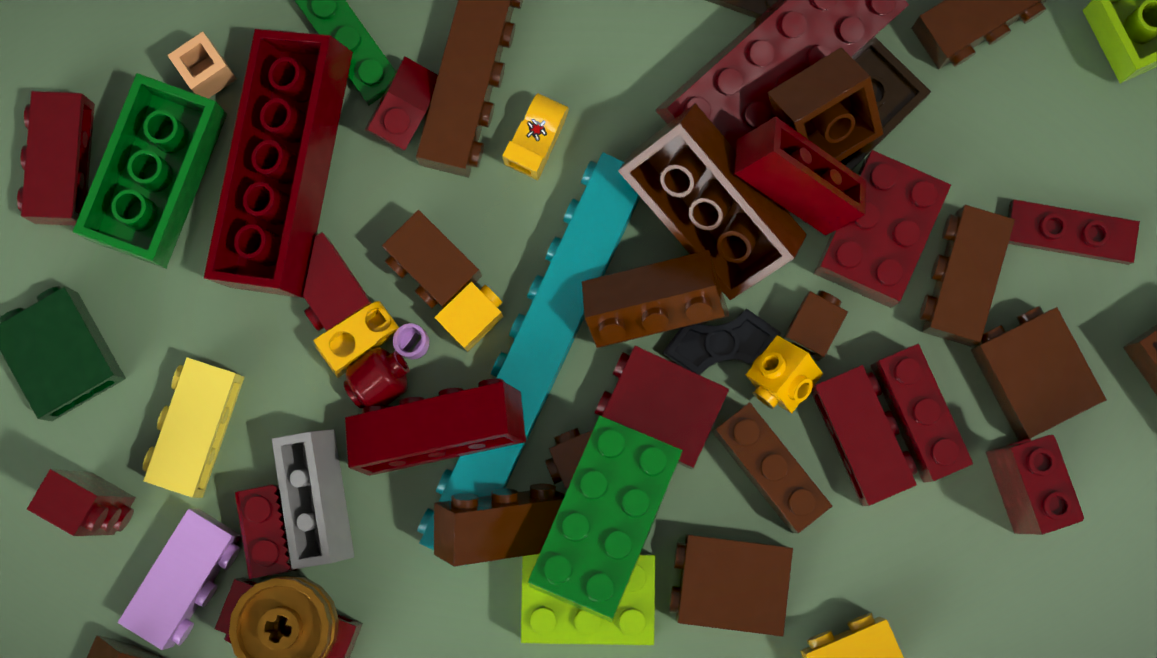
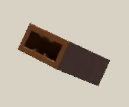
[971,306,1107,441]
[669,534,793,637]

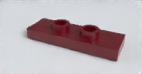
[1008,199,1140,265]

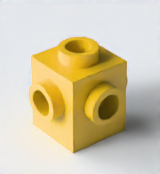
[745,335,823,414]

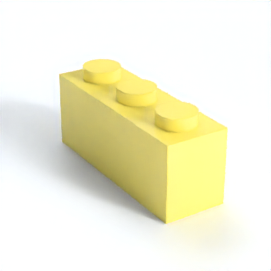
[142,357,244,498]

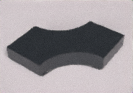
[663,309,781,375]

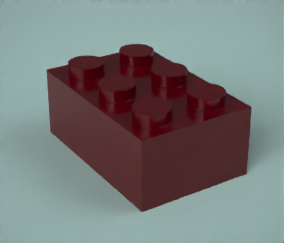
[814,150,951,308]

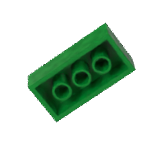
[73,73,227,269]
[528,415,683,622]

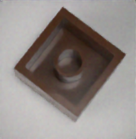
[767,47,884,162]

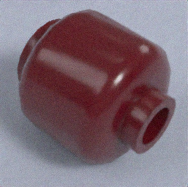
[344,347,410,409]

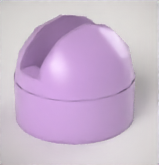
[393,323,430,360]

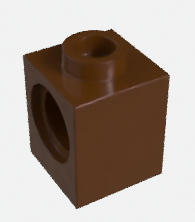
[783,290,848,361]

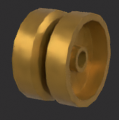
[229,576,339,658]

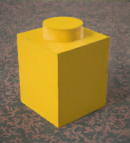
[434,282,504,352]

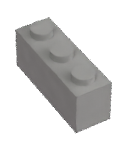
[272,429,354,569]

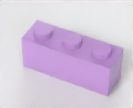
[117,509,242,650]

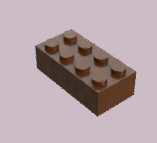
[618,103,807,300]

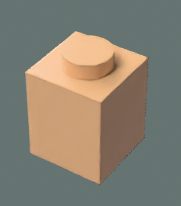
[167,32,237,99]

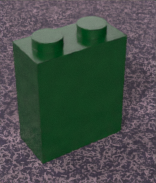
[0,286,126,421]

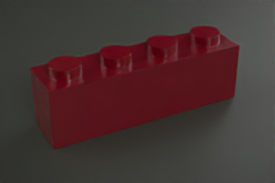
[345,378,526,476]

